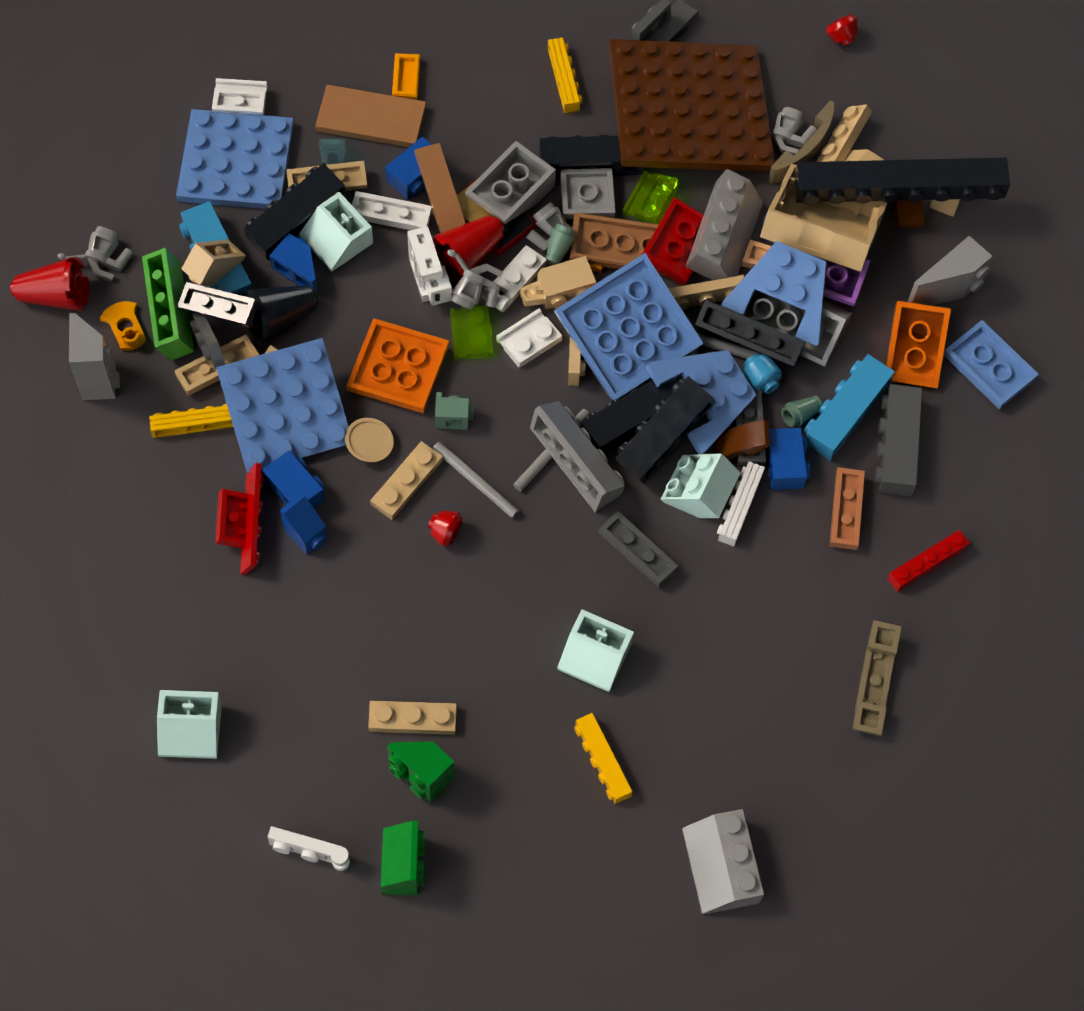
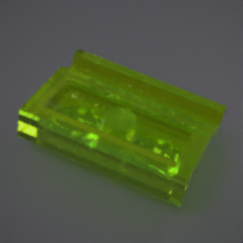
[623,170,679,224]
[450,306,493,360]

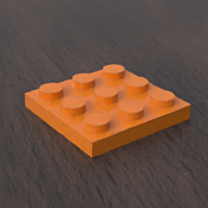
[346,318,449,414]

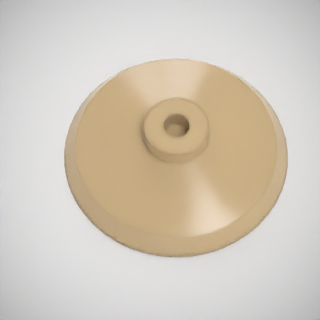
[345,418,394,462]

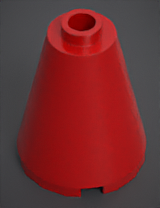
[432,215,504,282]
[10,257,89,311]

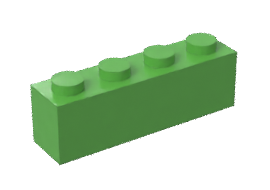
[142,248,194,361]

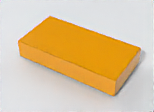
[392,53,420,100]

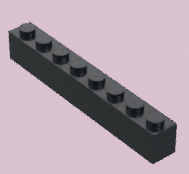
[794,157,1010,205]

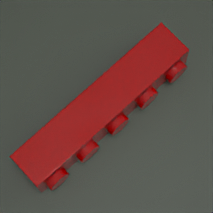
[887,529,970,592]

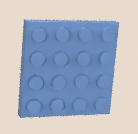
[176,109,294,209]
[554,253,704,401]
[216,338,349,473]

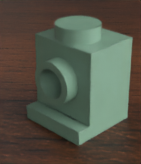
[435,392,474,430]

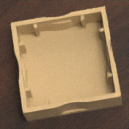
[760,163,887,272]

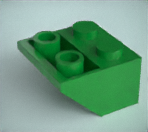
[387,742,455,803]
[381,821,425,895]

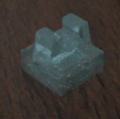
[319,139,346,163]

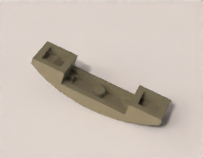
[768,100,834,184]
[852,620,902,736]

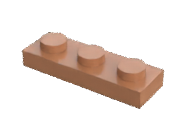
[829,467,865,550]

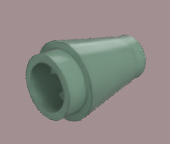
[545,223,576,264]
[781,396,822,428]

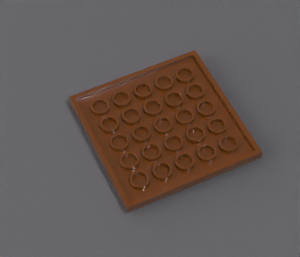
[608,39,775,172]

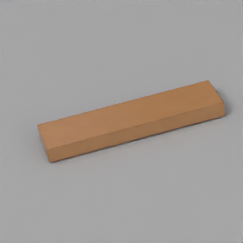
[414,143,466,233]

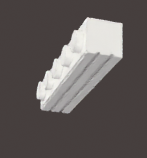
[717,462,765,546]

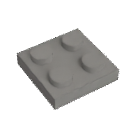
[560,168,615,219]

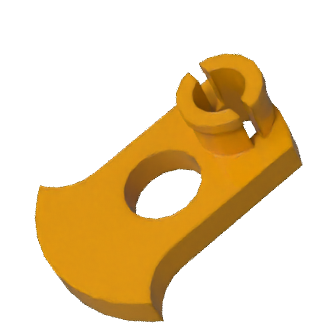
[100,301,146,351]

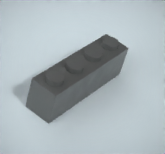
[875,384,922,497]

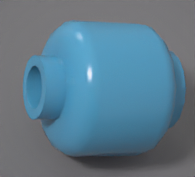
[742,353,782,394]

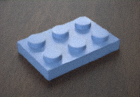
[943,320,1039,409]

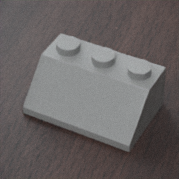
[69,313,120,400]
[682,809,764,915]

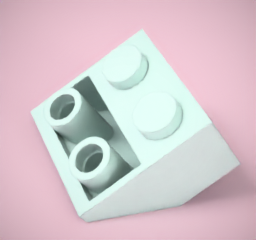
[299,192,373,272]
[660,454,740,518]
[557,609,634,692]
[157,690,222,759]

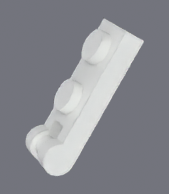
[481,245,547,312]
[267,826,350,871]

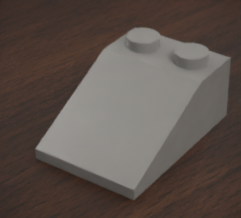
[465,141,556,224]
[907,236,993,306]

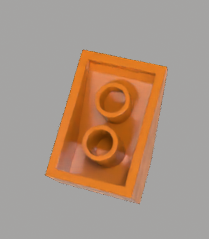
[886,301,951,389]

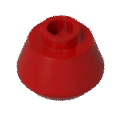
[826,14,858,46]
[428,510,463,547]

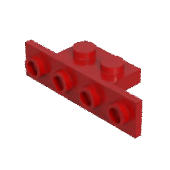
[215,462,264,575]

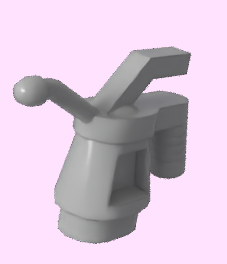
[770,107,817,156]
[526,202,573,251]
[58,226,134,282]
[447,249,503,310]

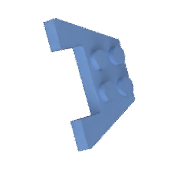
[721,241,827,347]
[645,350,756,454]

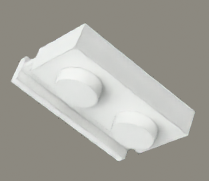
[212,78,268,115]
[496,308,562,368]

